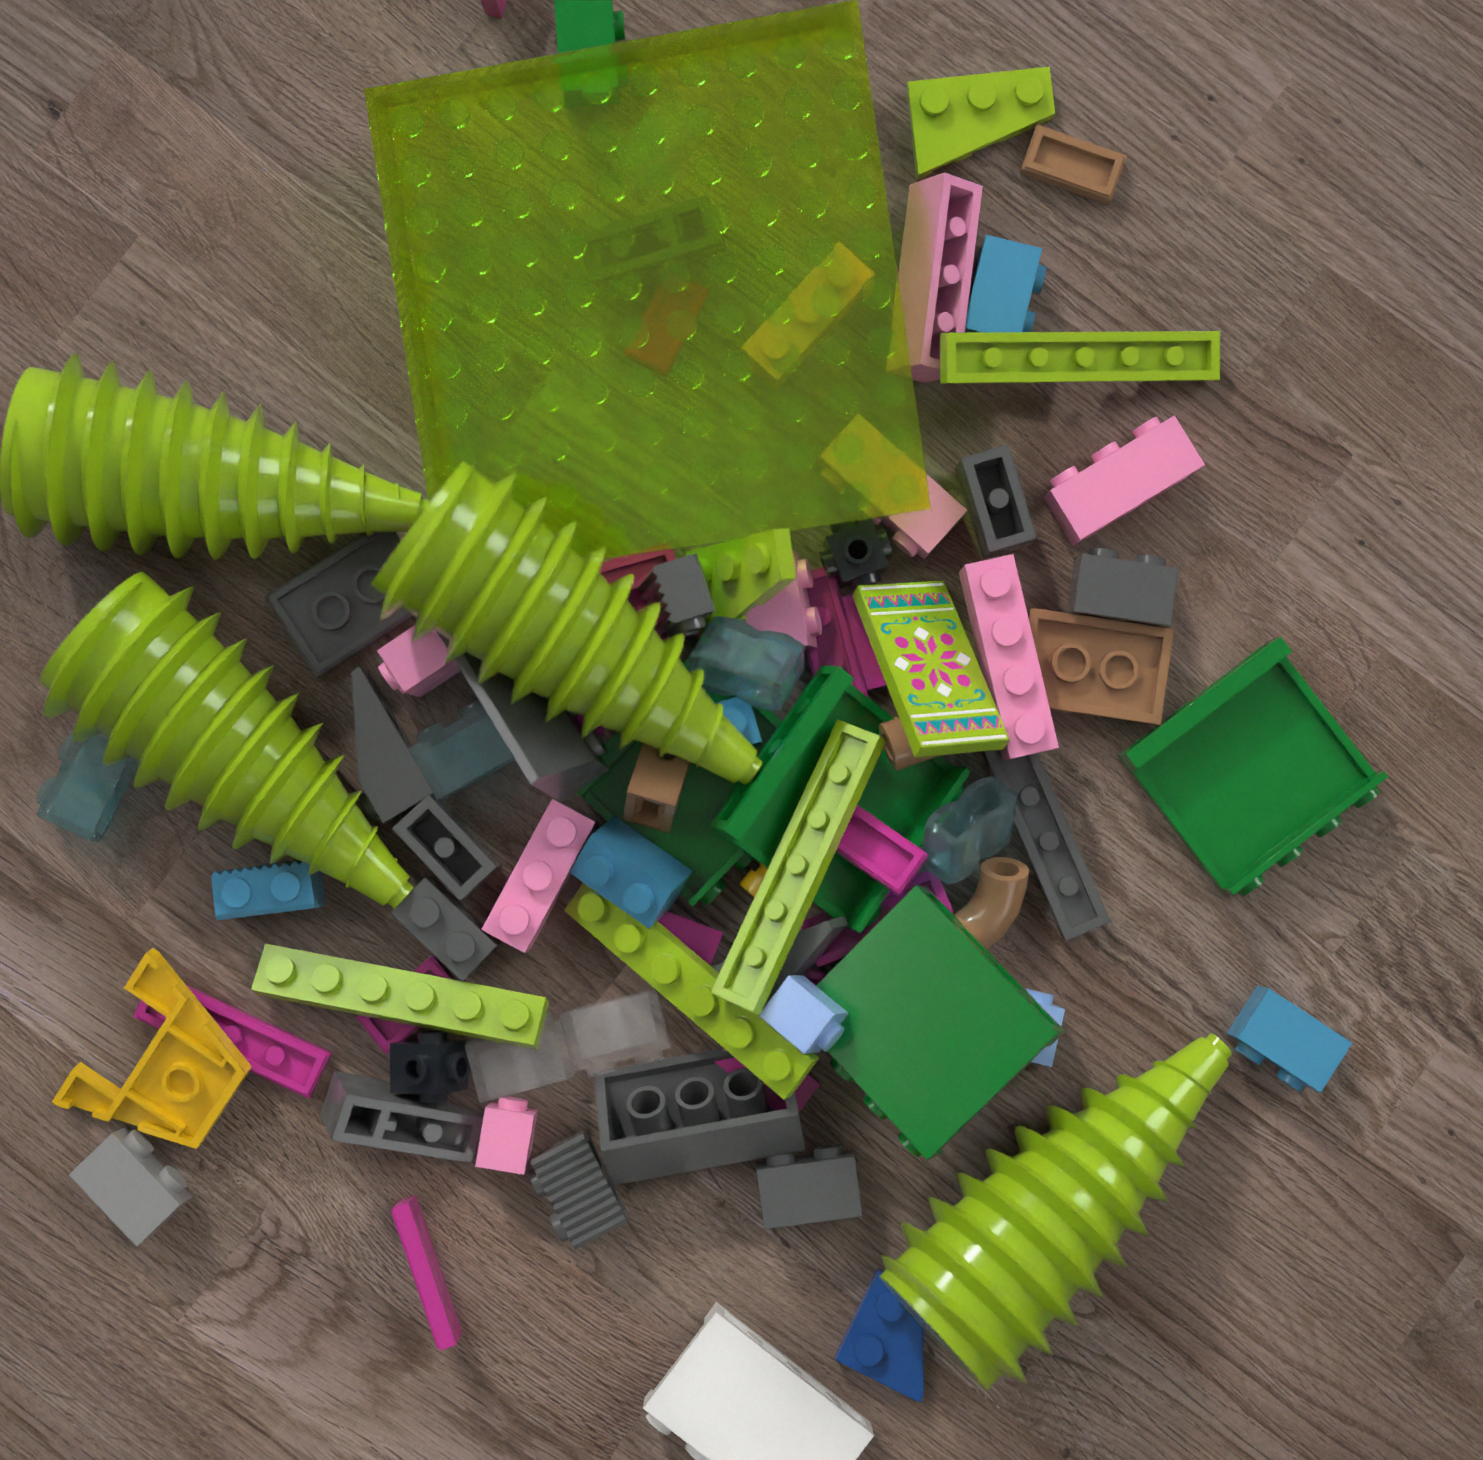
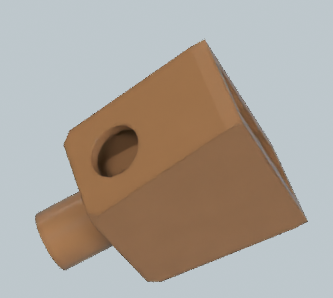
[623,743,691,834]

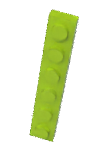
[940,331,1220,384]
[711,719,886,1015]
[564,883,819,1100]
[251,943,549,1050]

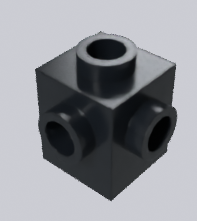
[819,517,893,591]
[390,1030,470,1103]

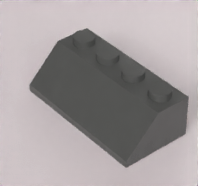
[439,634,610,803]
[594,1048,806,1186]

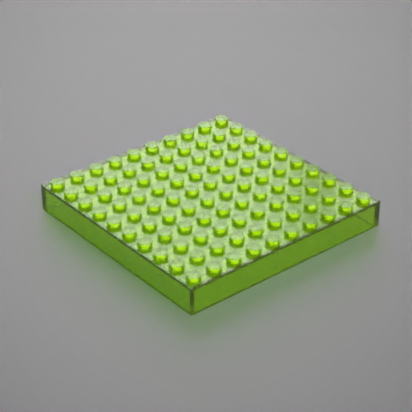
[364,0,932,561]

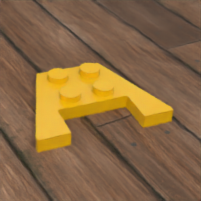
[52,948,252,1149]

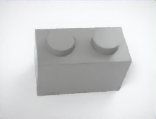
[69,1127,192,1247]

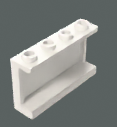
[643,1302,874,1460]

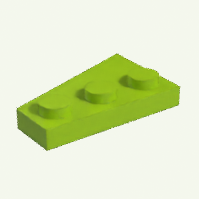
[906,67,1055,180]
[686,528,796,647]

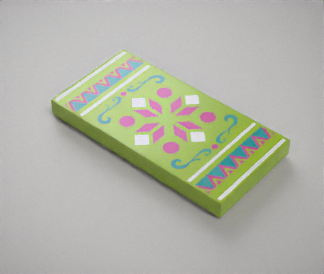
[852,581,1010,757]

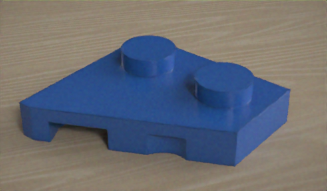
[835,1268,924,1403]

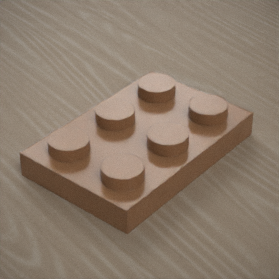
[1027,607,1174,726]

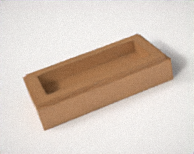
[1019,124,1127,205]

